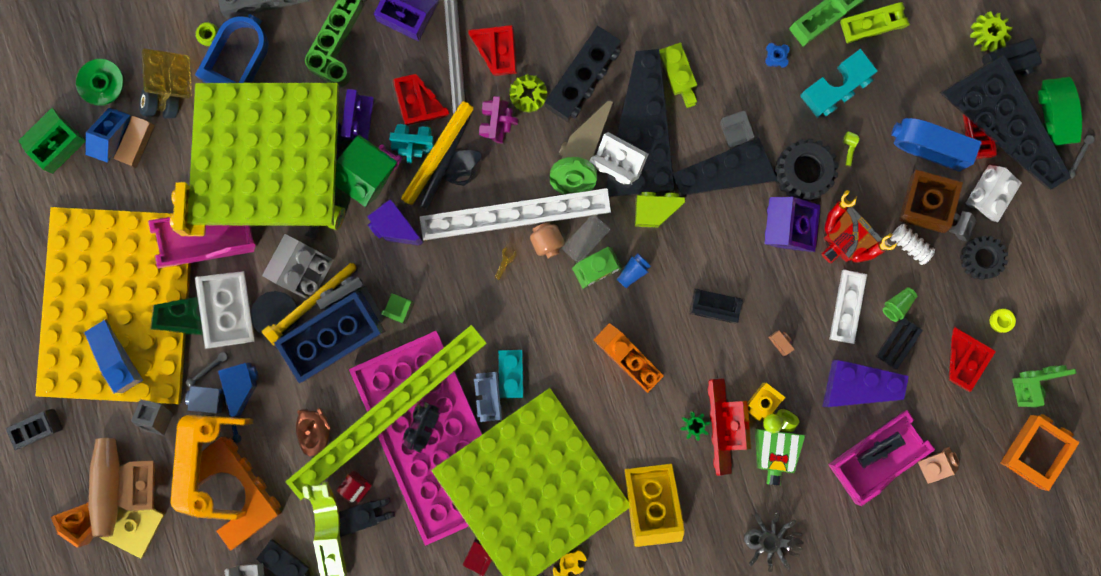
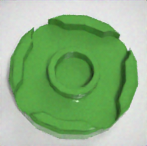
[550,157,597,195]

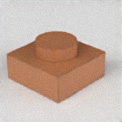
[768,331,794,356]

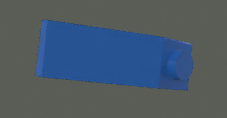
[84,320,143,393]

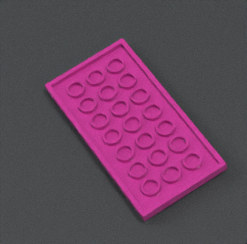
[349,331,482,546]

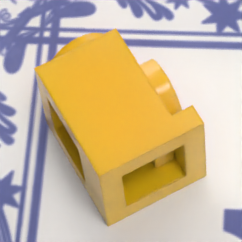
[748,383,786,421]

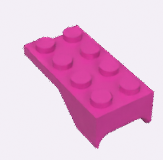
[148,217,256,269]
[828,410,935,506]

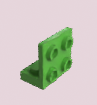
[1012,365,1077,407]

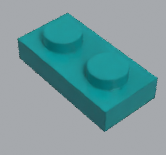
[498,350,523,398]

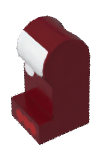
[336,471,372,503]

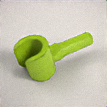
[843,132,859,166]

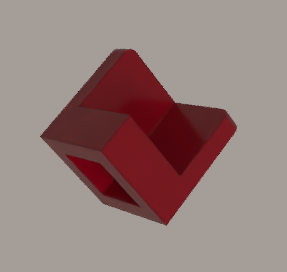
[463,539,492,576]

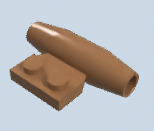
[88,438,155,537]

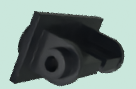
[403,400,440,453]

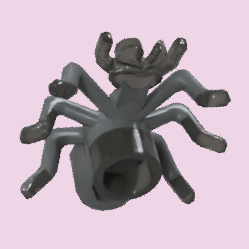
[744,513,804,572]

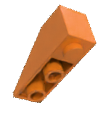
[593,323,664,393]

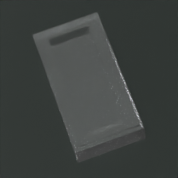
[561,215,611,263]

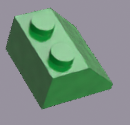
[335,135,397,207]

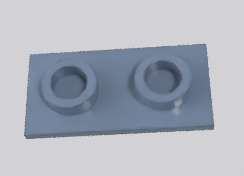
[474,372,502,422]

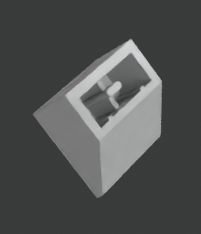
[262,234,334,299]

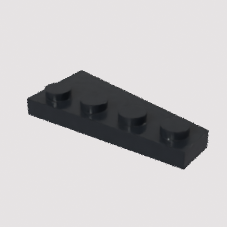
[673,138,777,196]

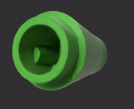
[883,287,917,322]

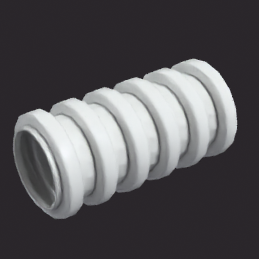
[890,224,935,265]

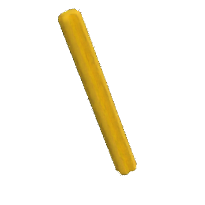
[401,101,473,205]

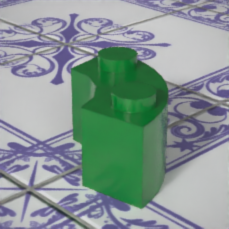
[1038,77,1082,145]

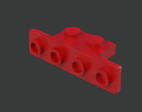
[708,378,751,476]

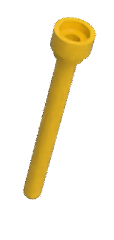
[261,263,357,346]

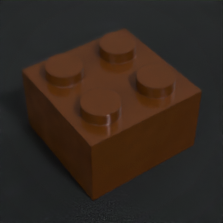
[899,170,963,233]

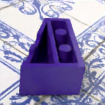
[822,360,909,407]

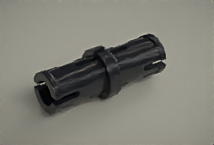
[856,431,906,469]

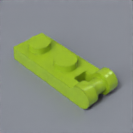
[840,2,910,44]

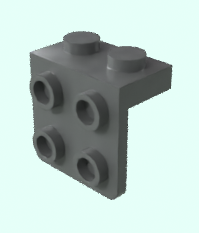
[316,276,384,323]

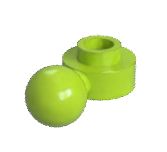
[763,409,799,433]

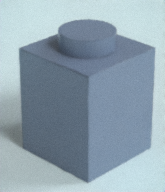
[185,386,224,413]

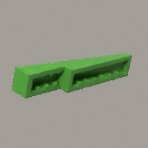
[789,0,865,47]

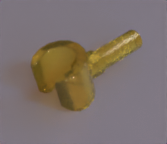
[494,247,516,280]

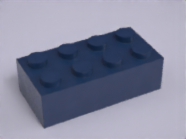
[274,291,386,384]

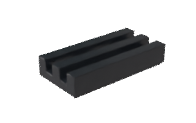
[876,317,923,370]

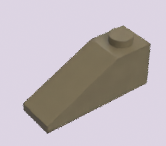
[559,100,613,161]

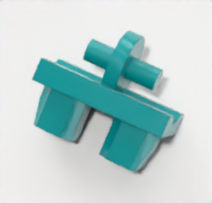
[389,124,434,163]

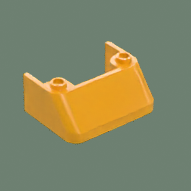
[171,415,253,520]

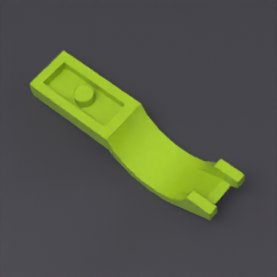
[302,482,347,576]

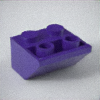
[374,0,439,41]

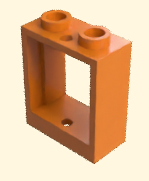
[1000,414,1080,491]

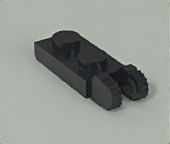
[339,497,396,537]

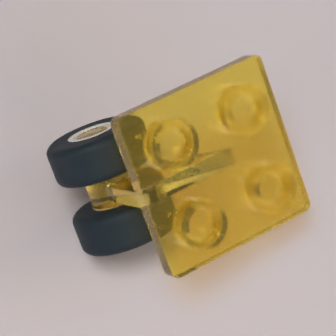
[139,48,192,119]

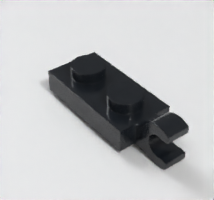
[256,539,310,576]

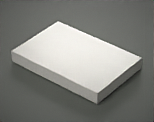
[195,271,254,349]

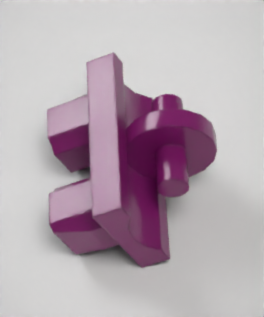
[479,96,519,143]

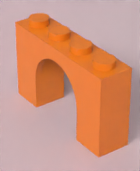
[199,437,282,551]

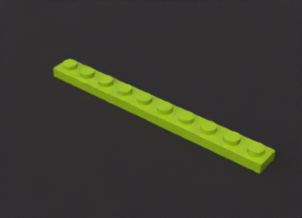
[285,325,487,500]

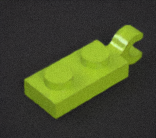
[659,42,697,108]

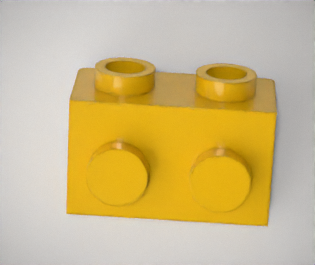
[170,182,206,236]

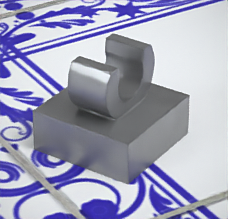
[948,211,977,242]

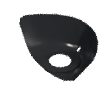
[444,150,482,186]

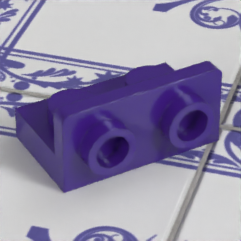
[340,89,374,142]

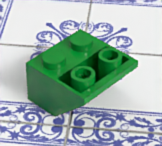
[18,108,86,174]

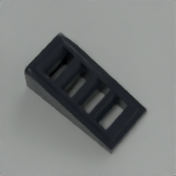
[5,409,63,450]

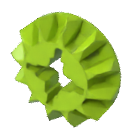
[510,74,547,112]

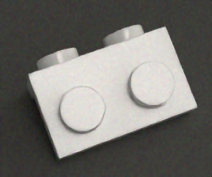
[589,132,649,184]
[966,165,1021,222]

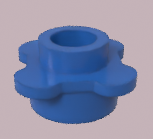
[765,43,790,68]

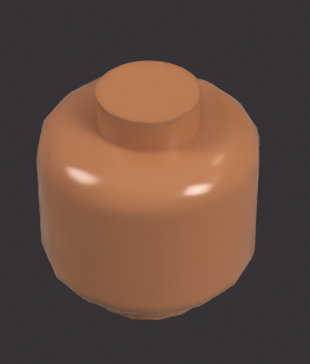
[530,222,565,259]

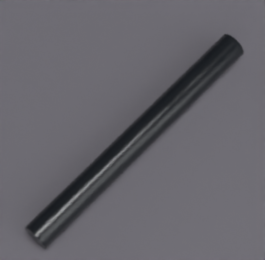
[419,123,467,210]

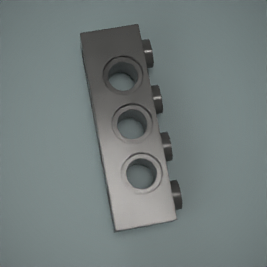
[218,0,312,19]

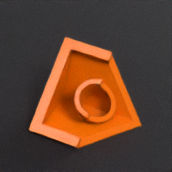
[51,501,94,548]

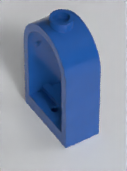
[195,14,268,83]
[891,118,981,172]

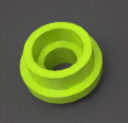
[196,22,219,46]

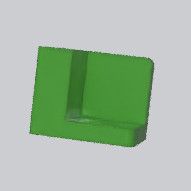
[381,294,414,324]

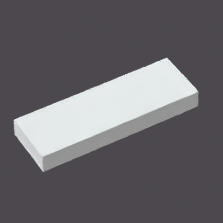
[829,270,867,344]

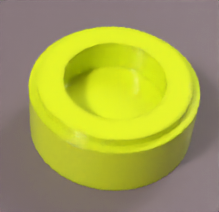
[990,309,1016,333]

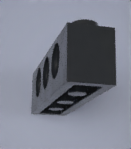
[545,25,622,122]

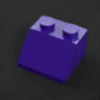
[765,197,820,252]
[367,199,423,246]

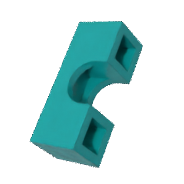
[800,49,877,118]

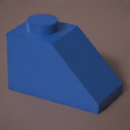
[85,108,131,163]
[218,363,259,417]

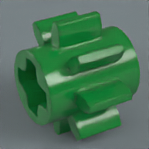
[680,411,710,441]

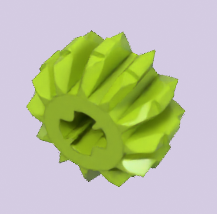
[970,12,1013,52]

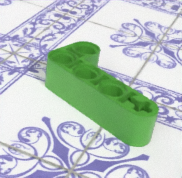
[305,0,363,87]

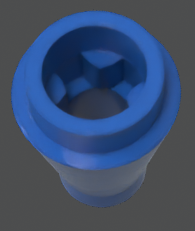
[617,253,651,288]

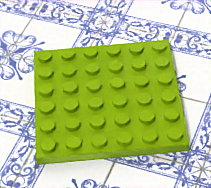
[187,83,339,226]
[431,388,630,576]

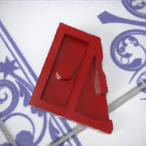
[468,25,517,76]
[393,74,449,125]
[949,327,996,392]

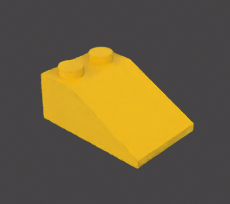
[625,464,684,547]

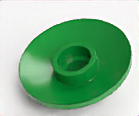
[76,59,124,106]

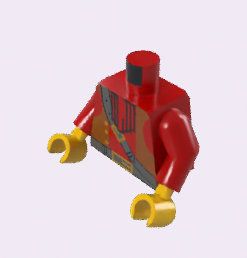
[821,190,898,264]

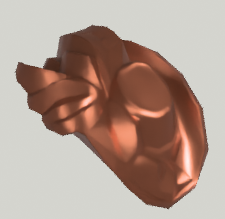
[296,408,331,456]

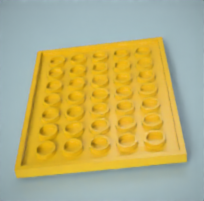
[35,207,191,404]

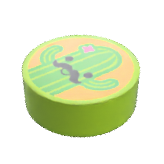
[328,205,345,230]

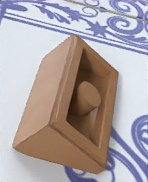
[114,116,155,168]

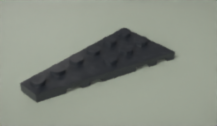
[606,49,674,197]
[940,55,1071,190]

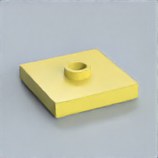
[99,507,165,558]

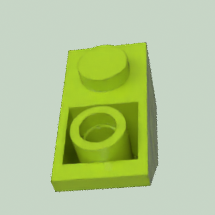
[635,192,685,228]

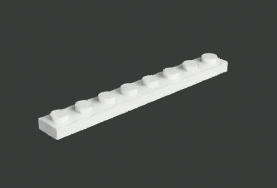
[420,188,611,240]

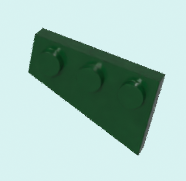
[150,297,203,336]

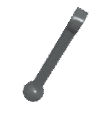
[1068,135,1095,179]
[186,352,228,387]

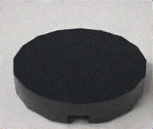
[251,291,299,338]

